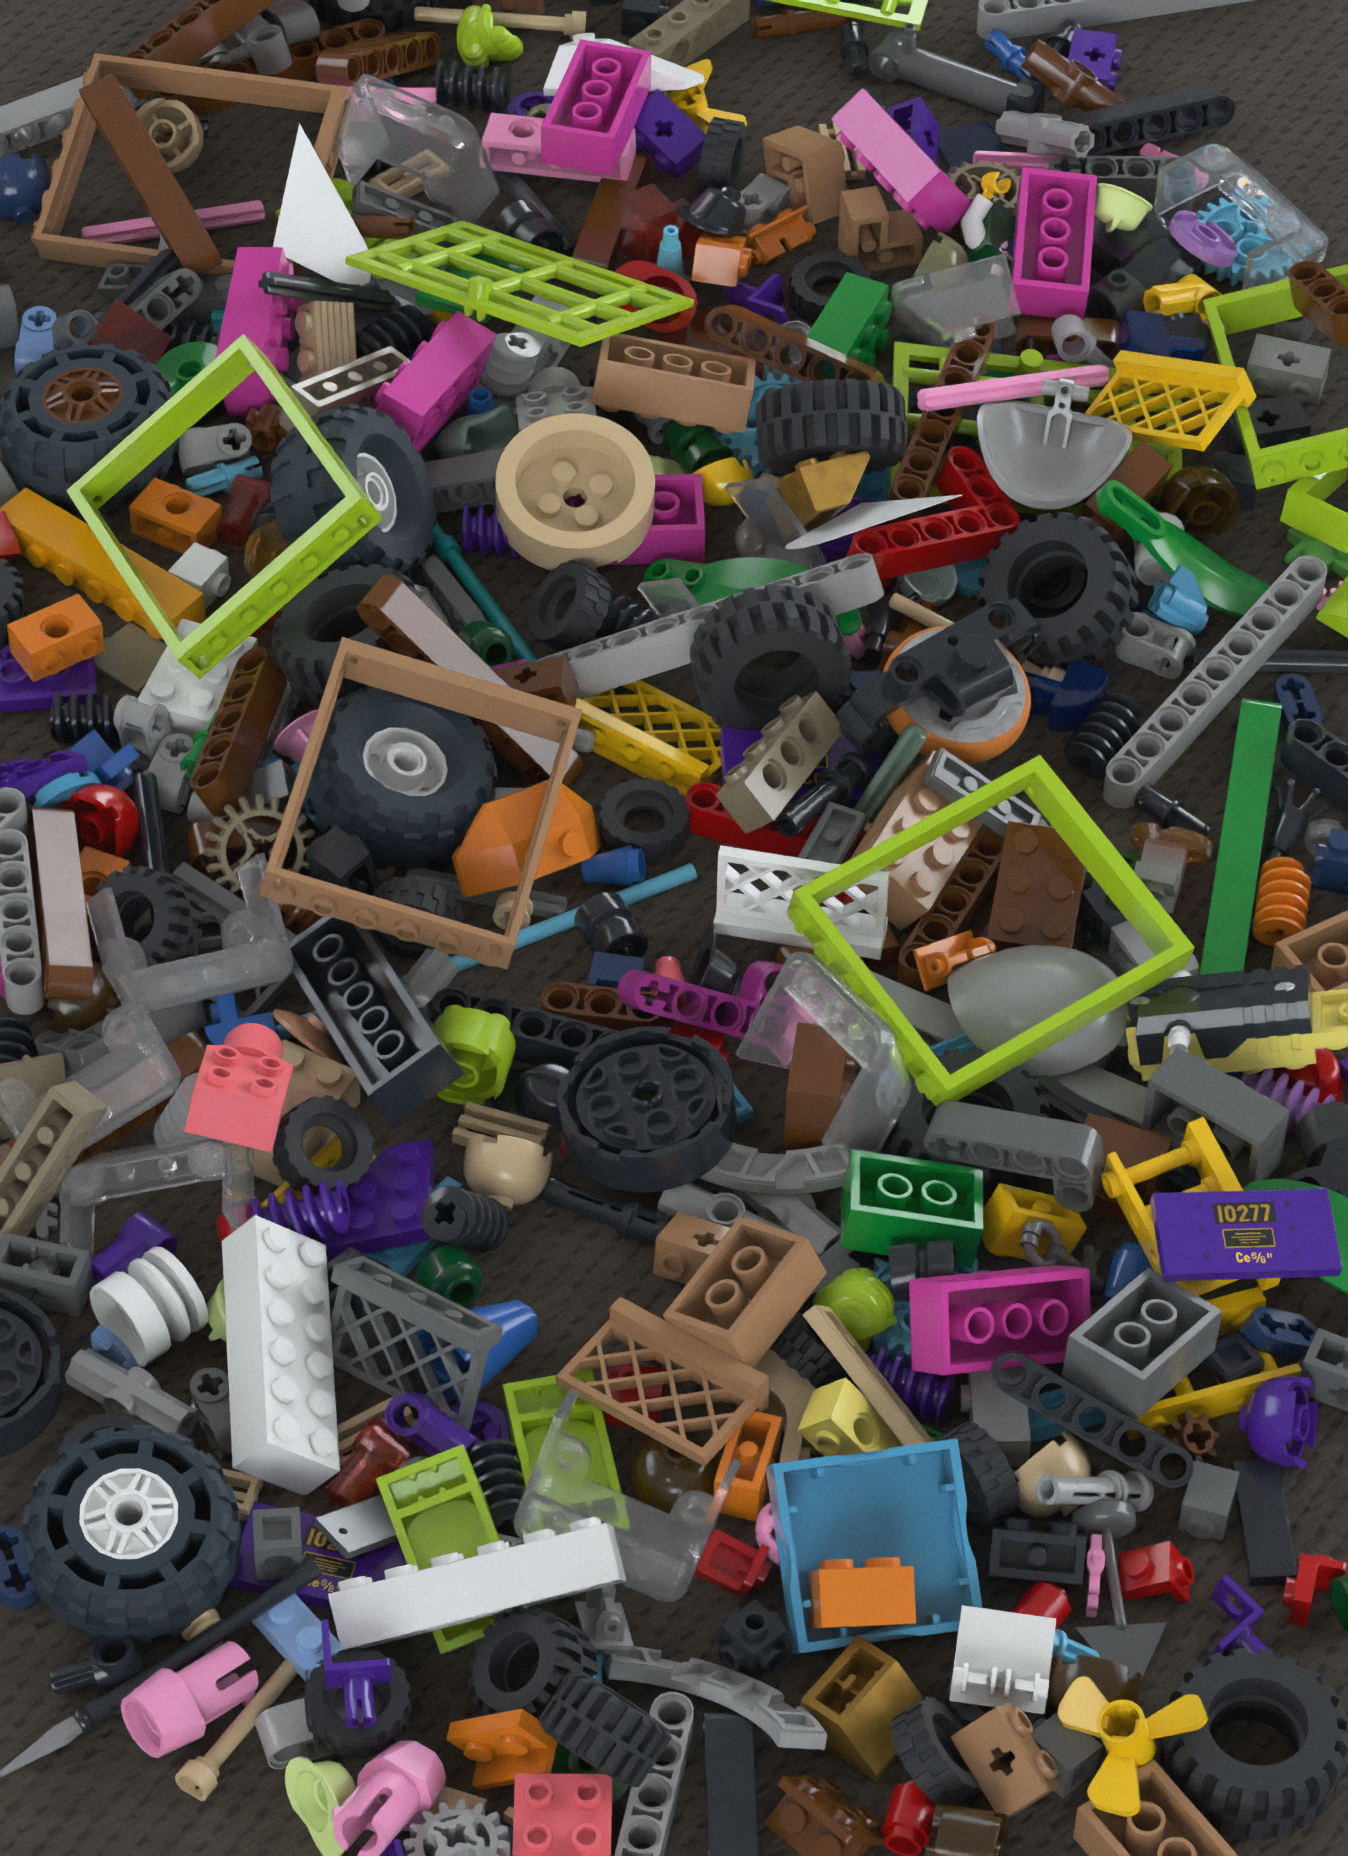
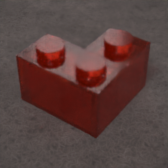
[621,183,705,265]

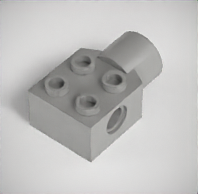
[516,367,597,432]

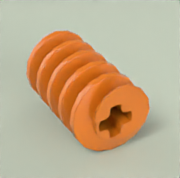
[1252,857,1312,947]

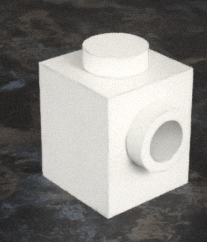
[168,542,231,610]

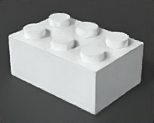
[137,619,258,739]

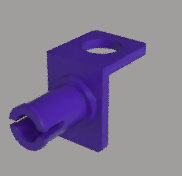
[725,273,787,334]
[1211,1575,1277,1657]
[321,1620,391,1729]

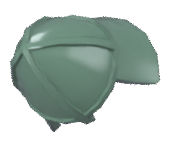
[433,405,519,459]

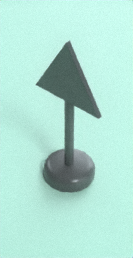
[1071,1500,1167,1680]

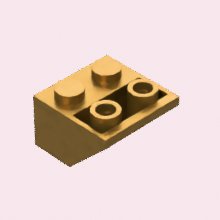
[769,450,870,538]
[801,1635,923,1781]

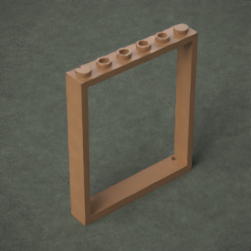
[31,53,354,276]
[260,637,583,969]

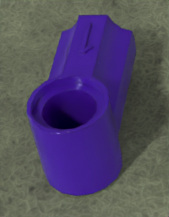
[91,1212,178,1285]
[385,1393,478,1456]

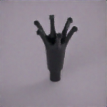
[864,575,919,659]
[1261,778,1332,867]

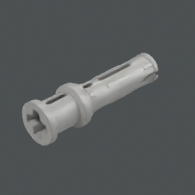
[1036,1470,1154,1512]

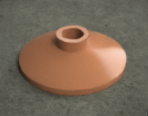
[272,1009,343,1064]

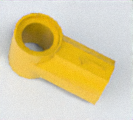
[1142,274,1221,321]

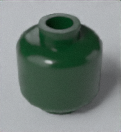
[458,620,514,667]
[417,1245,483,1306]

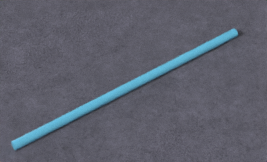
[276,863,697,1042]

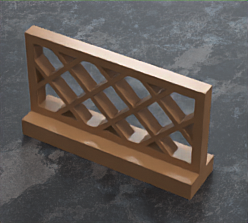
[556,1297,769,1466]

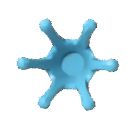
[657,225,697,297]

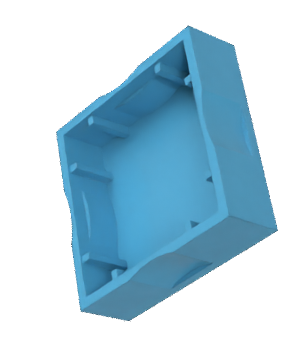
[766,1438,983,1654]

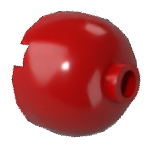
[59,784,141,859]

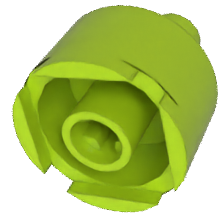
[433,1005,516,1105]

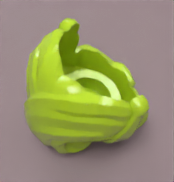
[457,4,523,70]
[813,1267,897,1352]

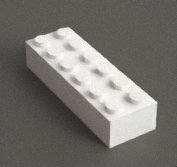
[222,1215,340,1495]
[328,1517,627,1651]

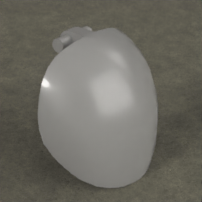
[977,378,1133,510]
[948,945,1128,1077]

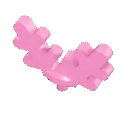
[1086,1534,1105,1618]

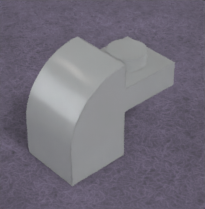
[1134,841,1187,914]

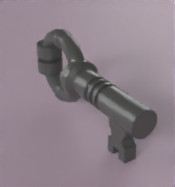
[1020,1219,1105,1293]

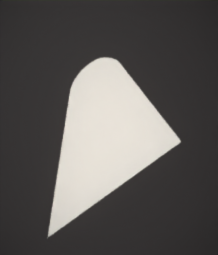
[273,123,371,286]
[785,494,964,549]

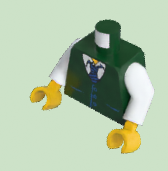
[961,172,1016,291]

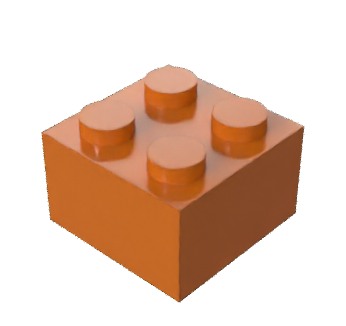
[806,1557,916,1629]

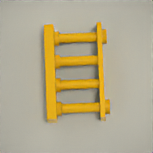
[1101,1117,1281,1296]
[1126,1286,1301,1441]

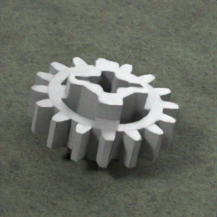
[403,1799,511,1856]

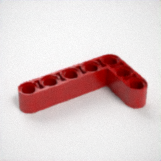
[845,446,1020,580]
[685,782,867,908]

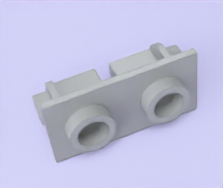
[575,1585,634,1654]

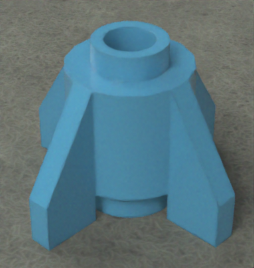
[1142,564,1209,635]

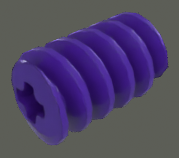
[461,504,521,559]
[251,1177,350,1239]
[855,1344,956,1427]

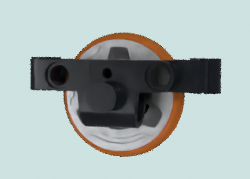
[835,598,1043,764]

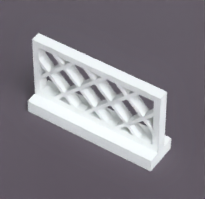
[713,845,889,960]

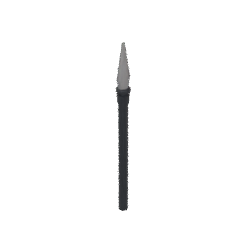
[0,1560,322,1777]

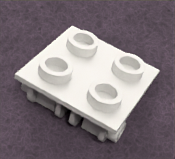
[949,1605,1056,1714]

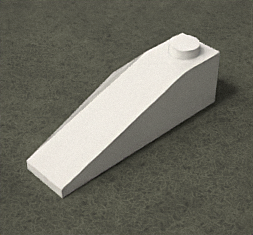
[543,33,705,96]

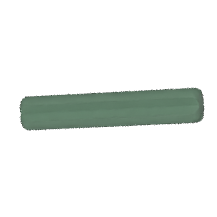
[853,724,927,824]

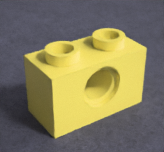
[797,1377,902,1457]

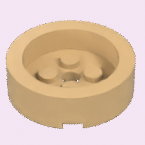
[495,413,655,571]

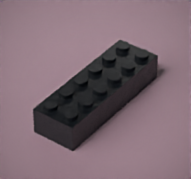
[279,917,464,1126]

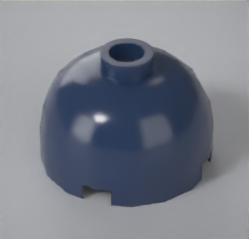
[0,153,51,223]

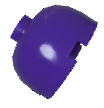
[1239,1376,1319,1468]

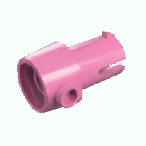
[121,1641,259,1758]
[331,1740,446,1856]

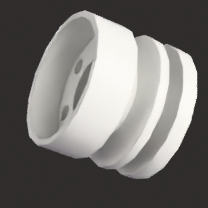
[90,1247,209,1367]

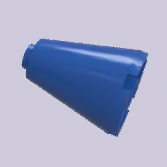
[417,1300,538,1404]

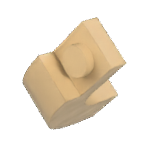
[721,1349,821,1463]

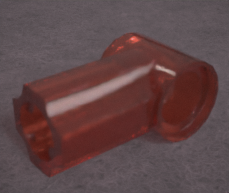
[216,474,272,547]
[324,1416,413,1508]

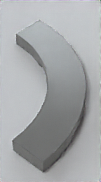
[647,1100,850,1195]
[602,1646,827,1750]

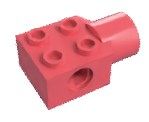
[184,1023,293,1152]
[512,1773,613,1856]

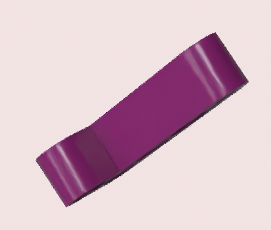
[618,960,796,1044]

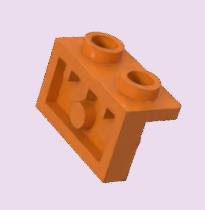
[446,1709,557,1790]

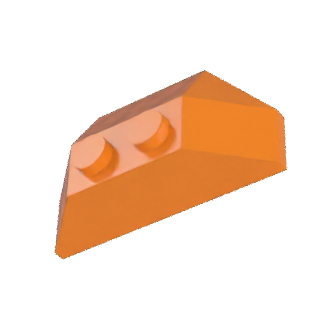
[452,780,602,897]

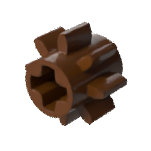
[245,403,289,452]
[1162,1411,1220,1466]

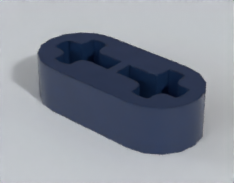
[1273,673,1323,732]
[1240,1307,1317,1359]
[0,1526,40,1609]

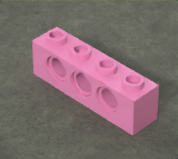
[482,113,636,182]

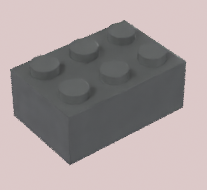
[1142,1047,1290,1189]
[1062,1268,1222,1420]

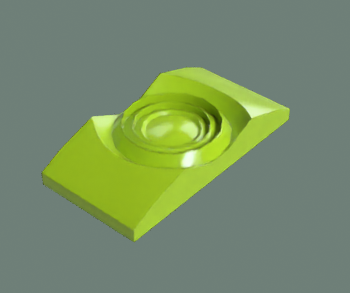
[502,1369,630,1536]
[376,1444,525,1655]

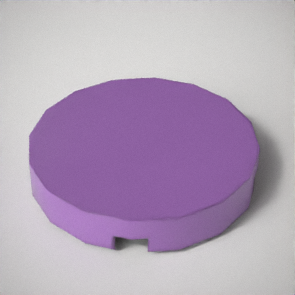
[1168,210,1238,268]

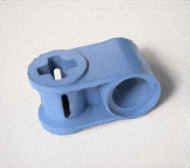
[15,306,58,375]

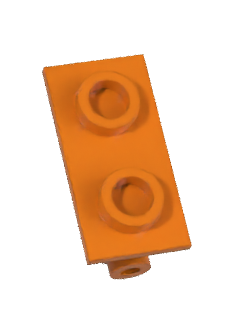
[744,205,816,265]
[913,930,996,991]

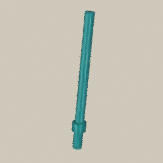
[432,521,538,663]

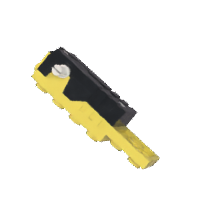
[1125,964,1348,1081]

